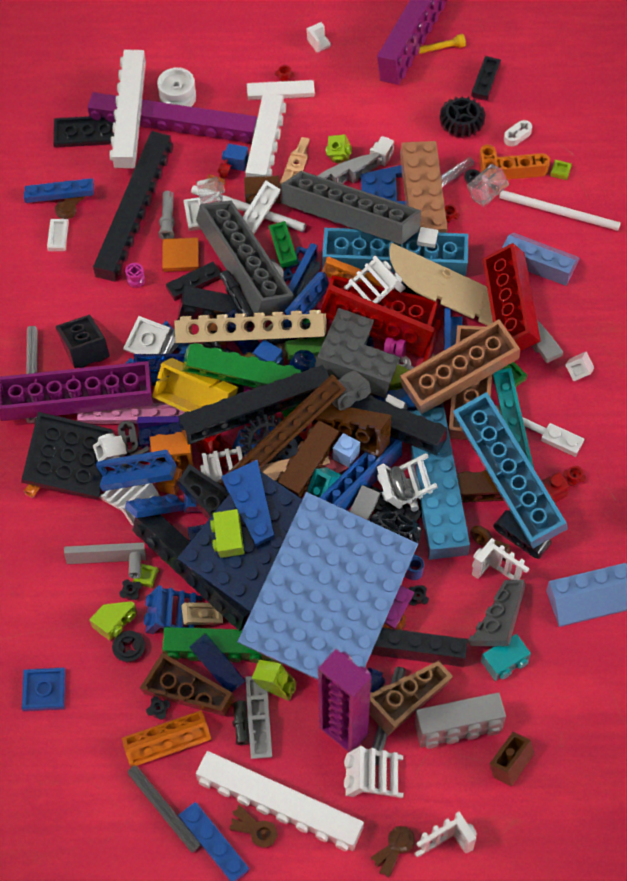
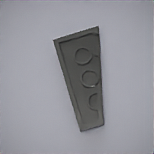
[468,580,526,646]

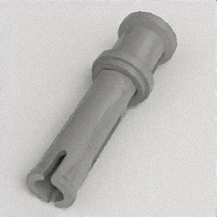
[158,191,175,240]

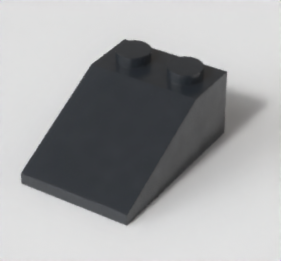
[55,314,110,369]

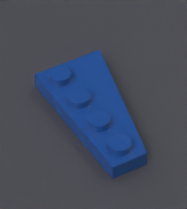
[221,460,275,546]

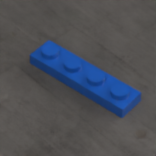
[23,178,95,203]
[178,802,249,881]

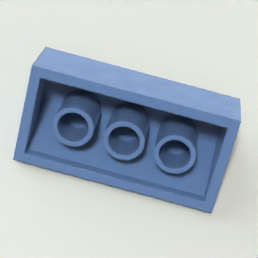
[502,233,580,286]
[546,563,627,627]

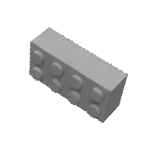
[414,693,506,749]

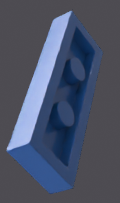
[125,494,185,518]

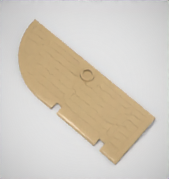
[390,243,493,326]

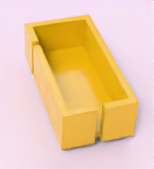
[152,358,238,412]

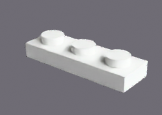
[243,181,281,234]

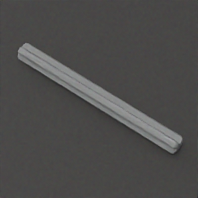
[26,326,38,424]

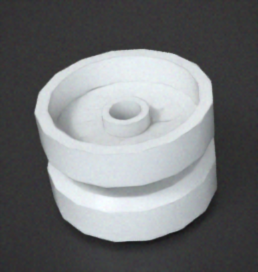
[157,68,196,107]

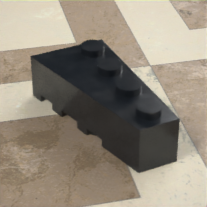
[177,286,253,327]
[176,464,229,520]

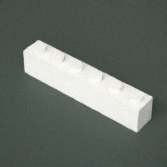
[245,93,286,177]

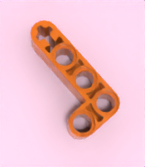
[479,144,550,181]

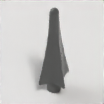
[155,329,180,374]

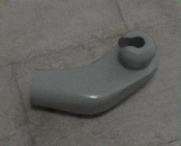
[391,466,413,501]

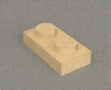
[181,603,223,625]

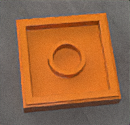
[163,238,199,272]

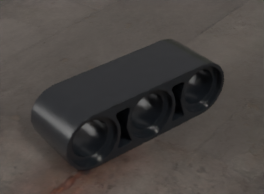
[493,510,552,559]

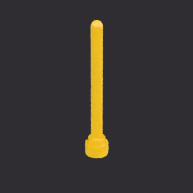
[418,34,466,54]

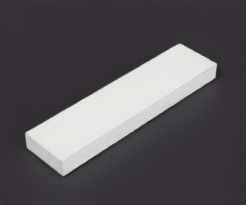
[247,80,315,100]

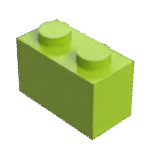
[210,509,245,558]

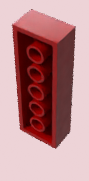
[482,243,541,351]
[322,275,439,327]

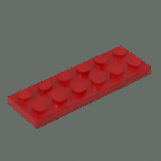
[321,285,435,357]

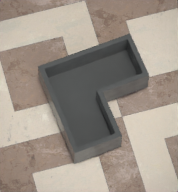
[315,308,400,398]

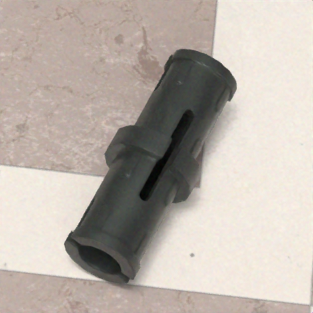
[233,701,250,745]

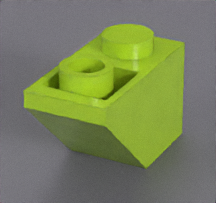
[90,601,137,641]
[252,660,297,701]

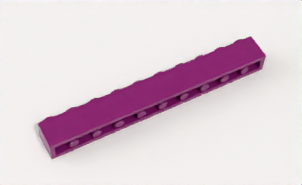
[87,92,257,143]

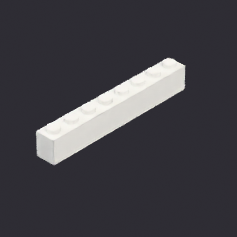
[110,50,146,168]
[196,751,364,851]

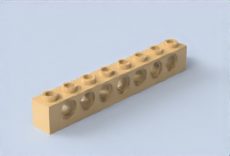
[174,310,327,343]

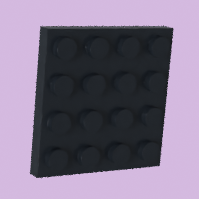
[21,412,113,500]

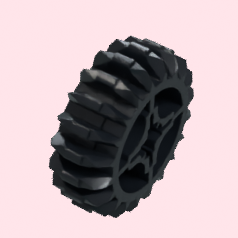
[439,96,485,138]
[239,414,292,464]
[370,510,422,543]

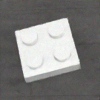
[123,316,172,363]

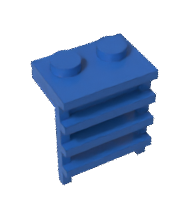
[144,585,202,634]

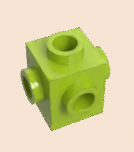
[326,135,352,163]

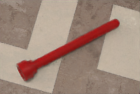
[422,319,442,363]

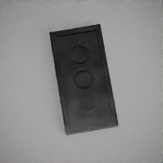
[53,116,116,148]

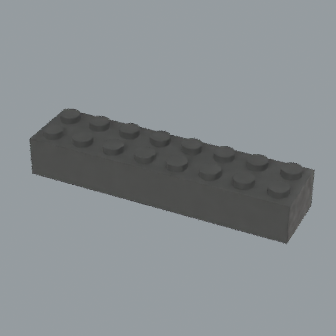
[281,171,421,244]
[196,200,294,316]

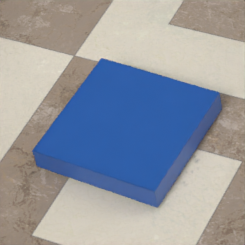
[22,668,66,711]

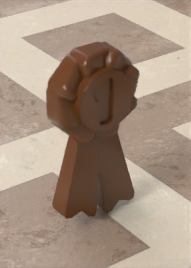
[55,196,85,219]
[470,526,511,562]
[229,805,277,849]
[371,826,415,878]

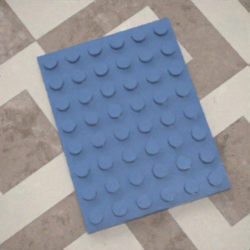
[237,492,418,680]

